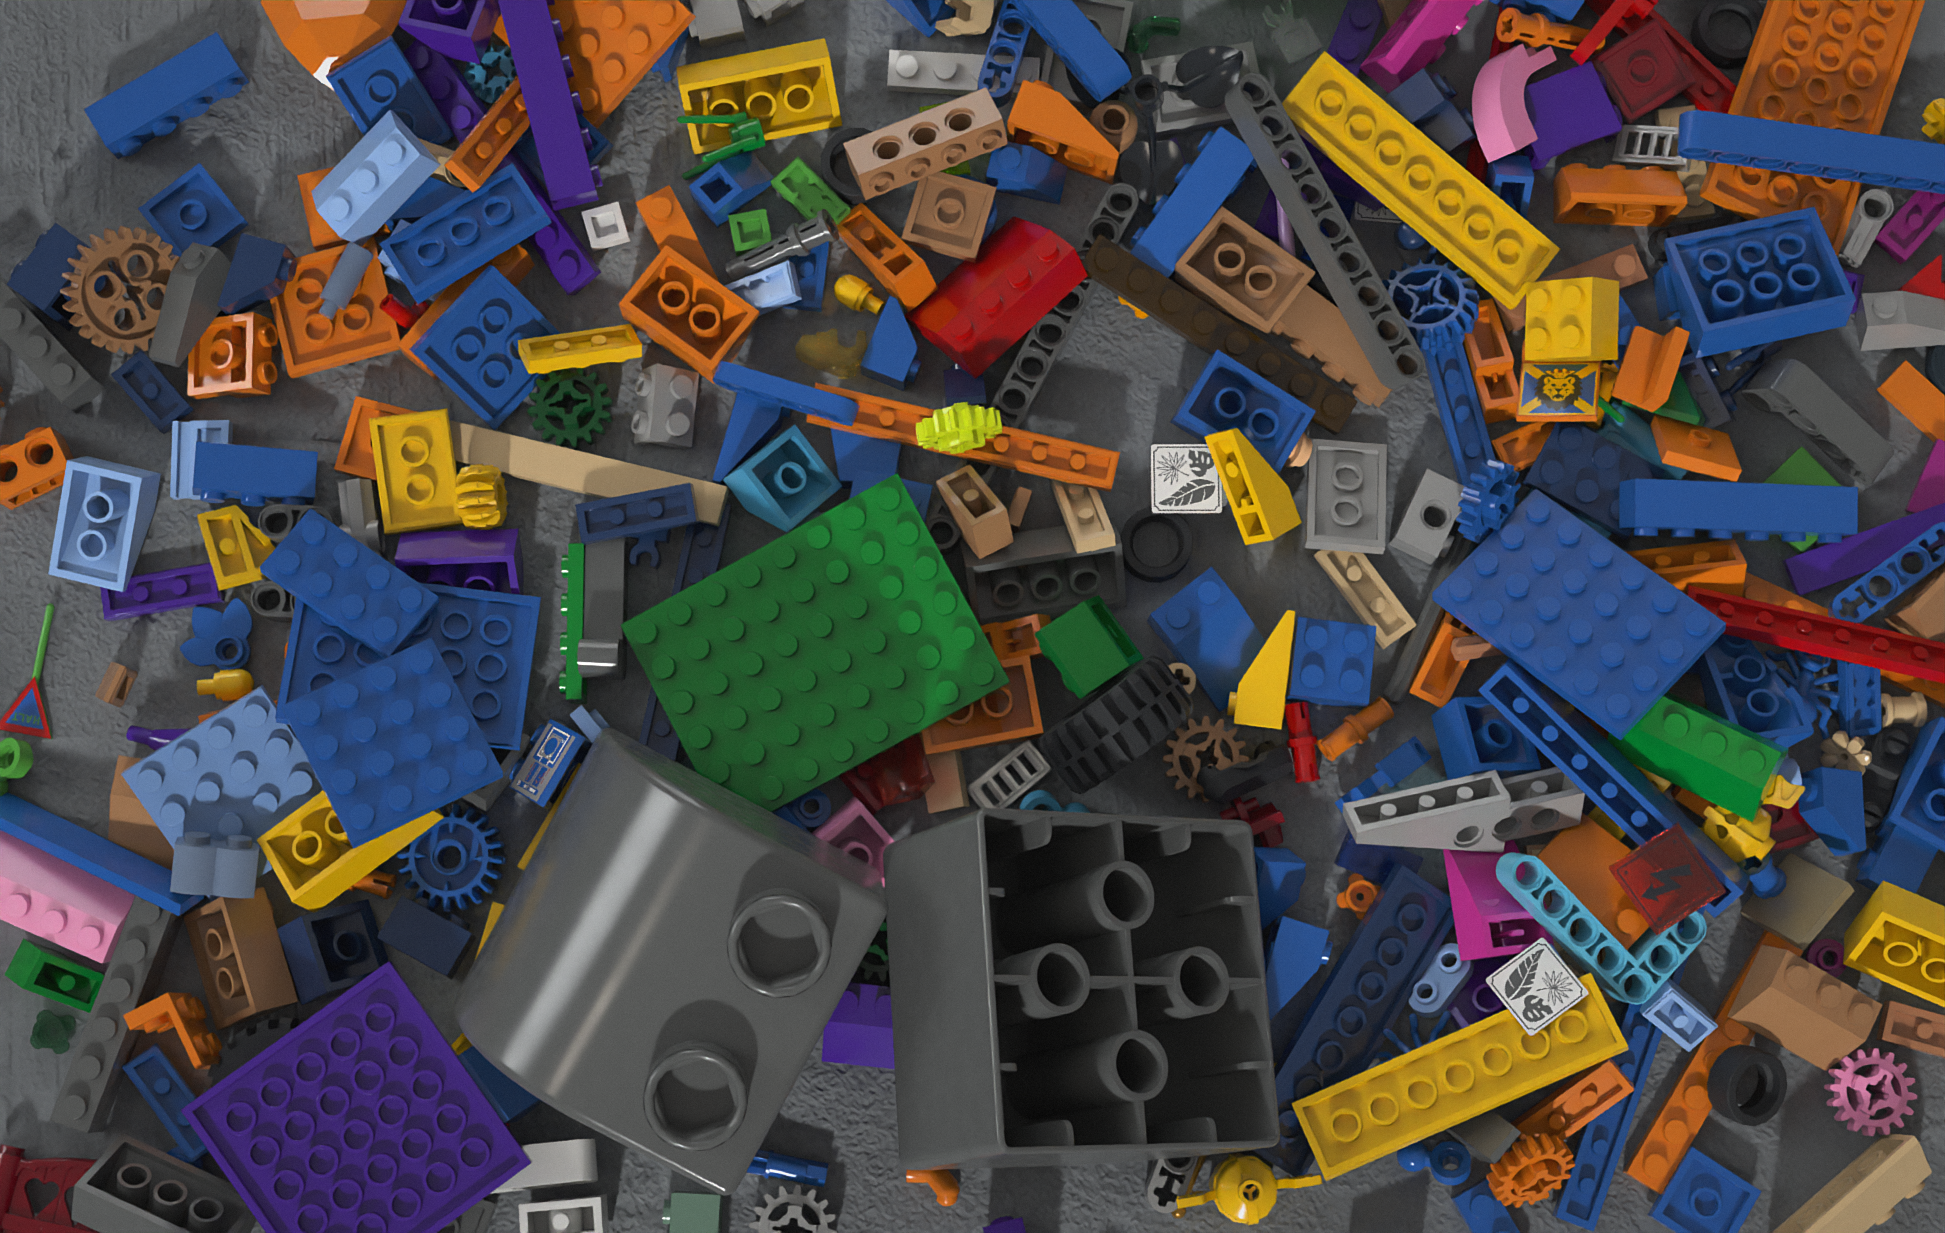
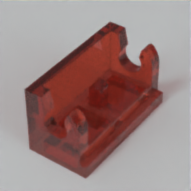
[869,734,935,806]

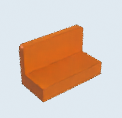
[1611,326,1690,413]

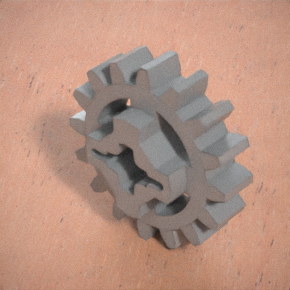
[749,1183,838,1233]

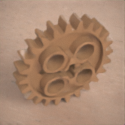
[60,226,180,354]

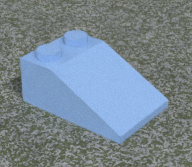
[48,456,161,592]

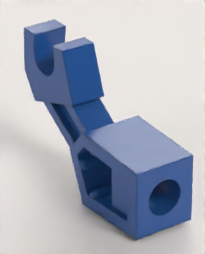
[1335,736,1432,813]

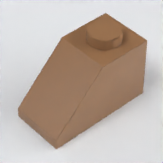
[936,464,1014,559]

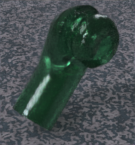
[1126,16,1181,54]

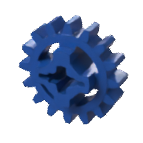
[1456,459,1521,544]

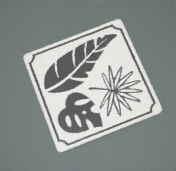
[1151,444,1222,513]
[1486,938,1588,1036]

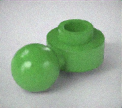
[0,738,34,796]

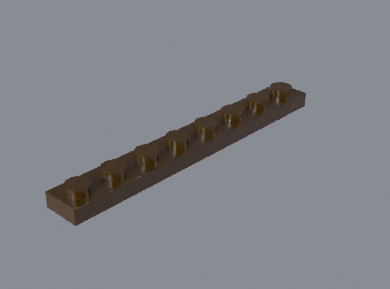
[1082,234,1358,435]

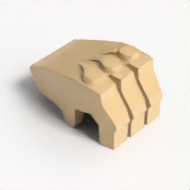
[935,0,994,37]

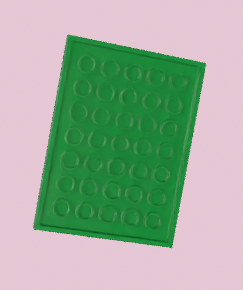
[620,473,1011,813]

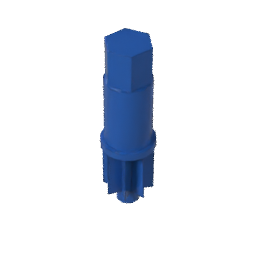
[746,1150,829,1188]

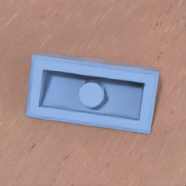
[1639,978,1718,1052]

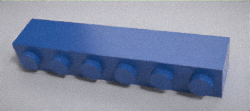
[1619,478,1858,543]

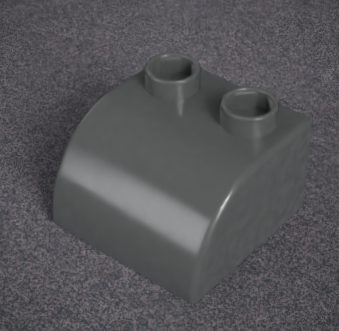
[454,728,889,1196]
[883,808,1280,1170]

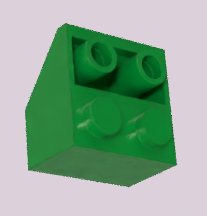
[1034,595,1144,699]

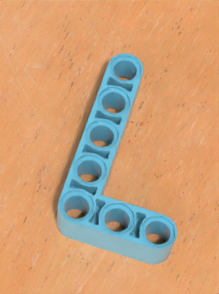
[1495,852,1707,1005]

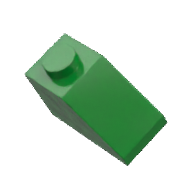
[4,938,105,1013]

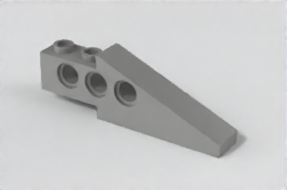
[1342,767,1585,853]

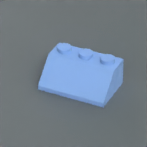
[311,110,441,246]

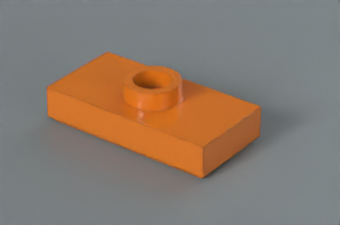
[1491,422,1556,472]

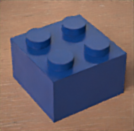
[1286,617,1376,710]

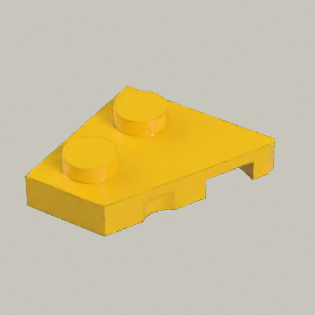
[197,505,276,591]

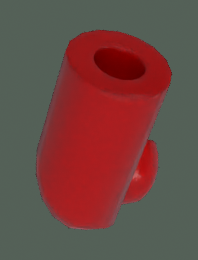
[379,294,430,329]

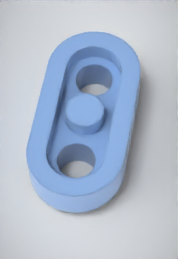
[1408,943,1474,1018]

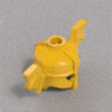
[1698,775,1805,863]
[1176,1152,1322,1225]

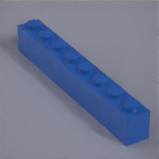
[1478,658,1750,918]

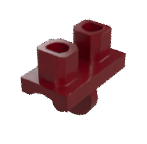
[1219,797,1285,848]

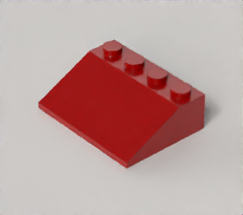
[904,216,1088,379]

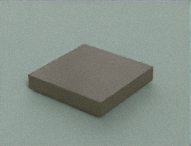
[1740,853,1854,951]

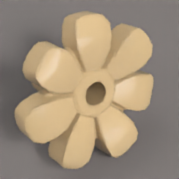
[1820,731,1872,775]

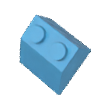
[722,424,842,532]

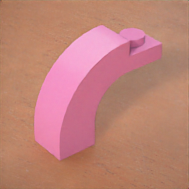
[1472,43,1557,163]

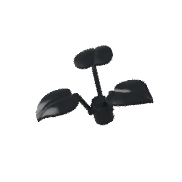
[1065,46,1244,206]

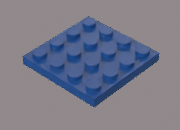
[282,638,503,849]

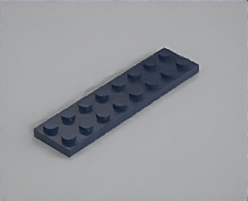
[1252,863,1454,1177]

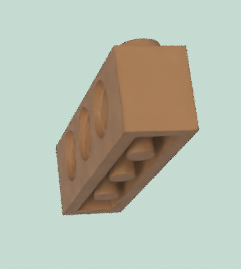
[843,87,1008,200]

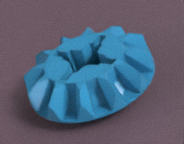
[463,42,517,103]

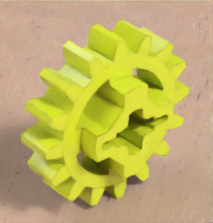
[915,402,1003,454]

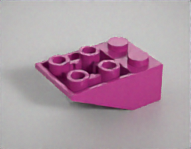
[1443,840,1554,961]

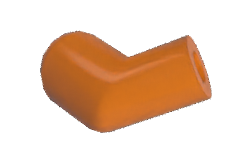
[906,1169,960,1206]

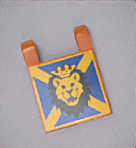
[1516,340,1602,422]

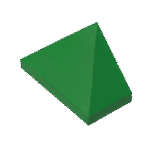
[1622,372,1706,426]

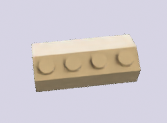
[1772,1133,1932,1233]

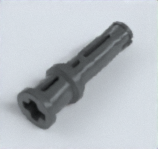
[725,209,840,282]

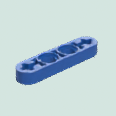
[977,0,1033,108]
[713,361,860,426]
[1828,522,1945,623]

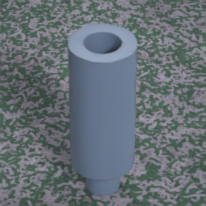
[319,242,374,319]

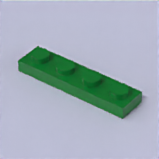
[559,543,588,704]

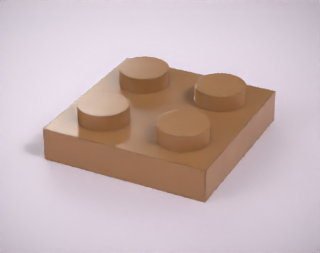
[901,171,997,263]

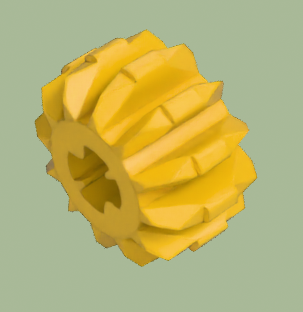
[455,463,508,530]

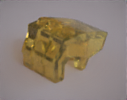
[795,328,867,379]

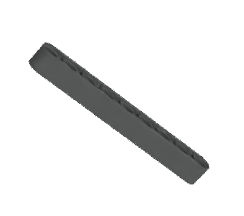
[1225,72,1425,390]

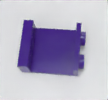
[1520,61,1622,172]

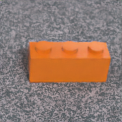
[1553,163,1687,227]
[619,245,760,384]

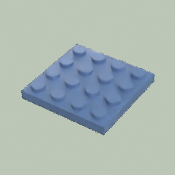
[121,685,323,902]

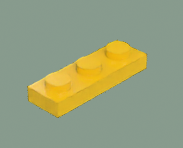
[518,324,642,374]

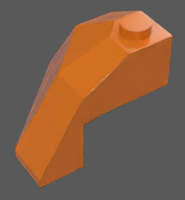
[260,0,407,90]

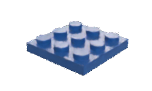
[409,265,561,430]

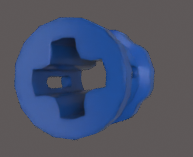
[1737,852,1787,899]

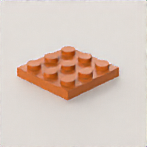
[270,237,402,379]

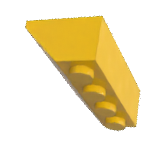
[676,38,842,155]
[257,791,444,913]

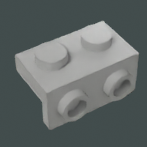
[631,363,699,450]

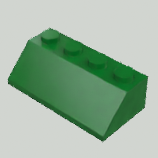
[1607,691,1789,822]

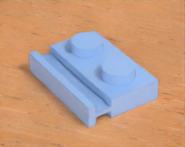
[170,420,233,500]

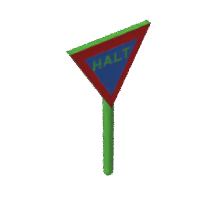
[0,603,55,739]

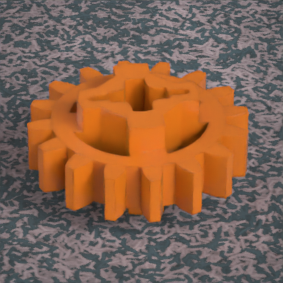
[1486,1133,1575,1208]

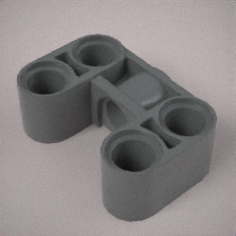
[250,504,340,623]

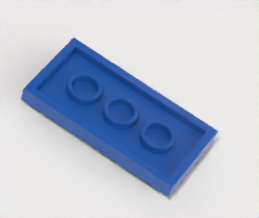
[379,163,552,304]
[260,508,439,659]

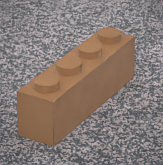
[1270,285,1405,408]

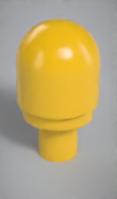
[834,275,885,315]
[197,669,254,701]

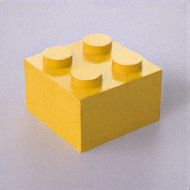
[1525,277,1619,362]

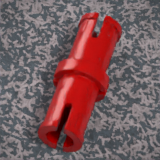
[1285,702,1321,783]

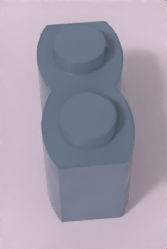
[170,831,260,898]

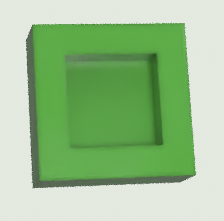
[728,208,772,256]

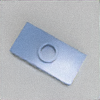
[725,261,802,316]

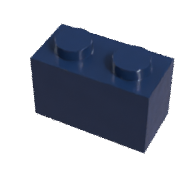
[377,895,476,980]

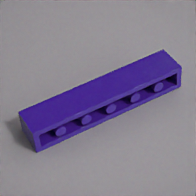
[498,0,603,211]

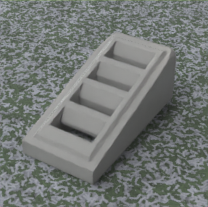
[1612,125,1692,173]
[967,739,1052,809]

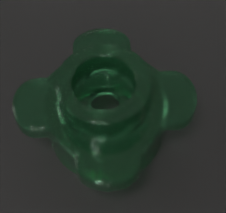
[30,1010,76,1054]

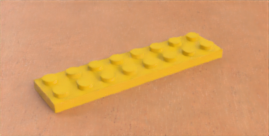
[1282,51,1560,310]
[1291,973,1628,1181]

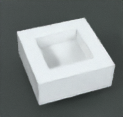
[582,202,630,252]

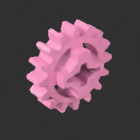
[1824,1048,1917,1136]

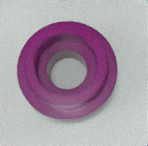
[1806,939,1847,978]

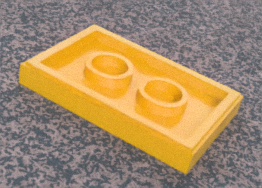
[369,408,464,535]

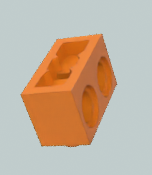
[0,427,74,510]

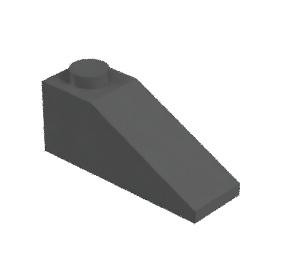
[149,242,231,367]

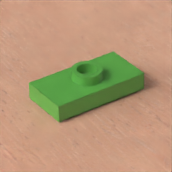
[770,156,851,226]

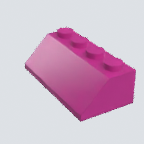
[1359,0,1484,93]

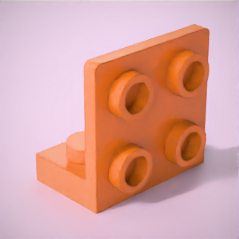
[123,992,223,1070]

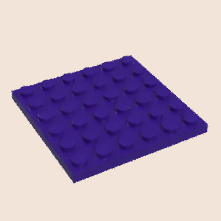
[181,961,533,1233]

